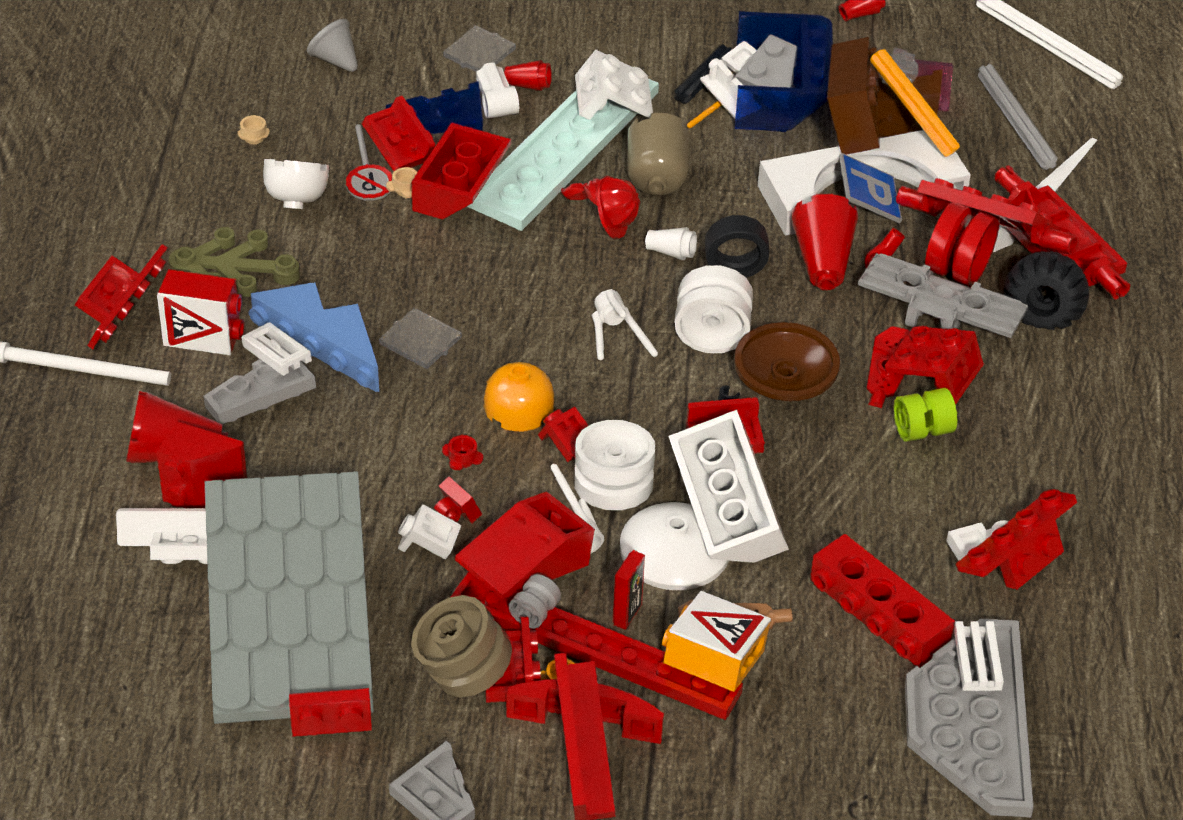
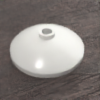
[620,502,729,590]

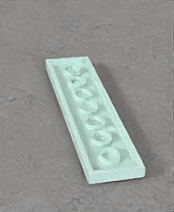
[467,79,659,231]

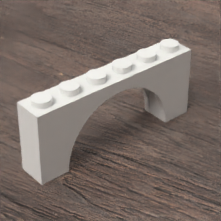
[758,130,970,236]

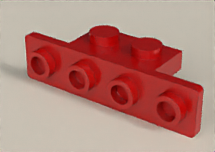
[75,244,168,350]
[956,489,1077,590]

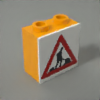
[662,591,771,692]

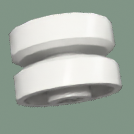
[675,266,753,353]
[574,420,655,510]

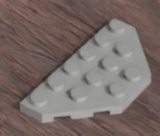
[905,619,1033,817]

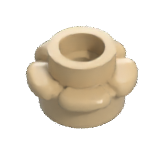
[238,115,270,144]

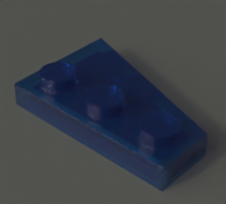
[386,81,483,134]

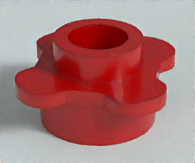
[442,435,483,470]

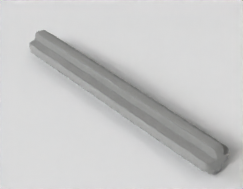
[978,64,1058,170]

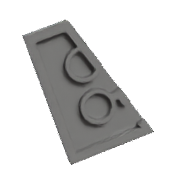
[203,346,316,424]

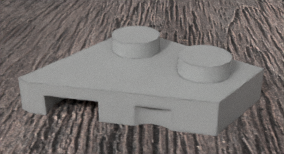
[736,34,797,107]
[389,741,475,820]

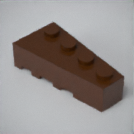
[827,37,880,155]

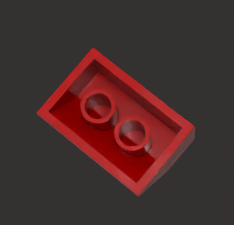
[412,123,511,220]

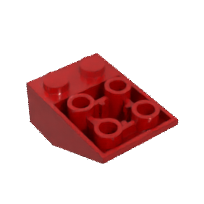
[455,491,595,599]

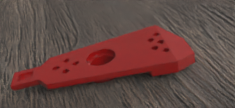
[867,326,910,408]

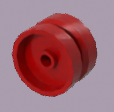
[925,202,999,287]

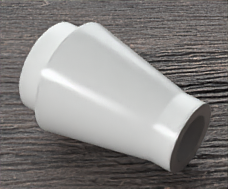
[645,227,697,260]

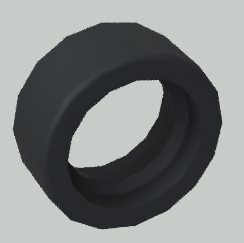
[705,215,770,278]

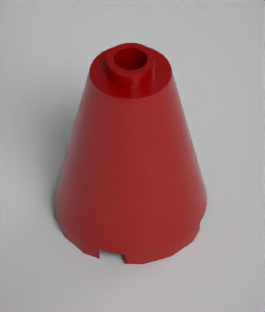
[792,194,858,290]
[126,391,228,463]

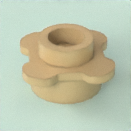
[386,167,417,198]

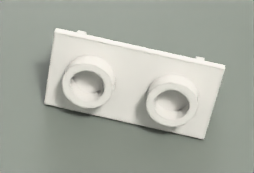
[700,58,761,119]

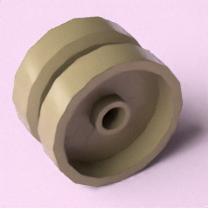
[411,595,512,698]

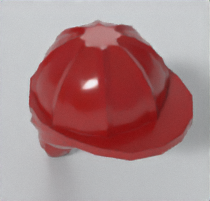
[561,175,640,239]

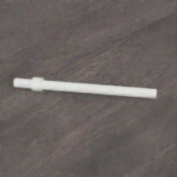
[0,341,171,386]

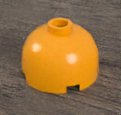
[484,362,554,432]

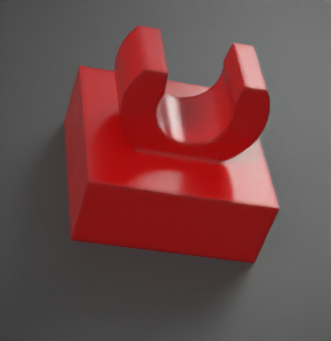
[434,476,482,524]

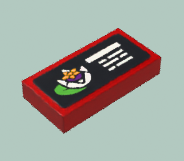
[613,550,645,630]

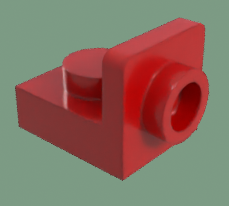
[538,406,589,462]

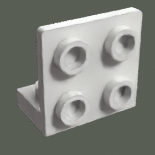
[575,49,653,120]

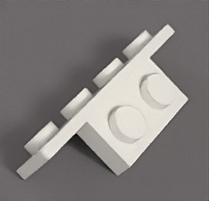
[116,508,207,564]

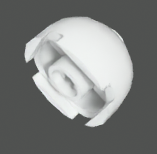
[263,159,329,209]

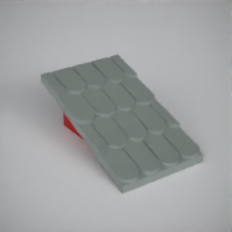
[205,471,373,724]

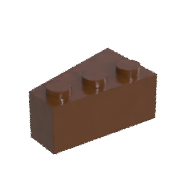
[877,69,943,137]

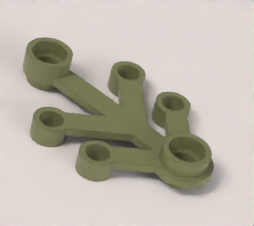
[168,227,300,297]

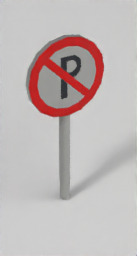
[346,124,392,201]

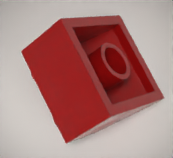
[156,421,247,508]

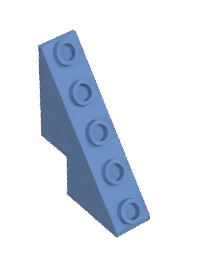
[249,282,379,392]

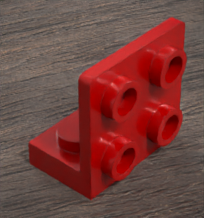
[885,326,984,405]

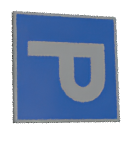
[839,153,902,223]

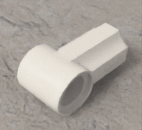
[476,63,519,119]

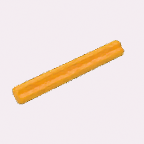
[870,49,960,157]

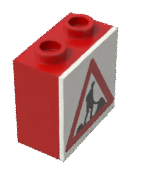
[157,269,244,355]

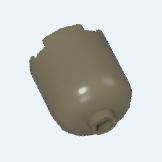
[627,113,691,196]

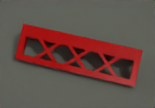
[554,653,616,820]

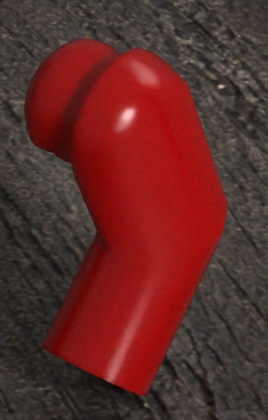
[864,228,905,268]

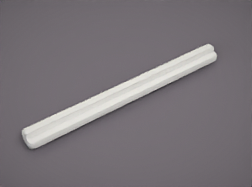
[976,0,1123,89]

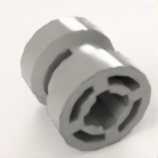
[509,574,561,629]

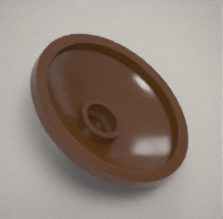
[734,322,840,402]

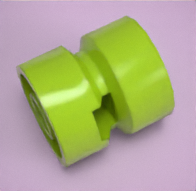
[893,388,957,442]

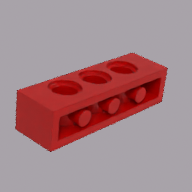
[810,534,955,668]

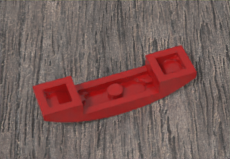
[506,679,664,744]

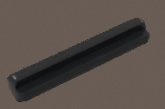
[674,44,732,104]

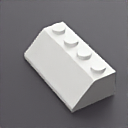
[669,410,789,563]

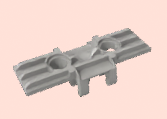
[858,253,1028,338]

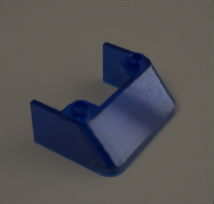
[735,11,833,132]

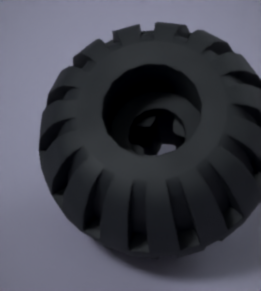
[1004,251,1089,330]

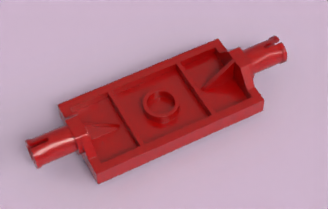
[995,166,1130,300]
[896,178,1079,255]

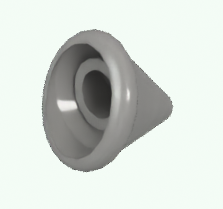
[307,19,358,72]

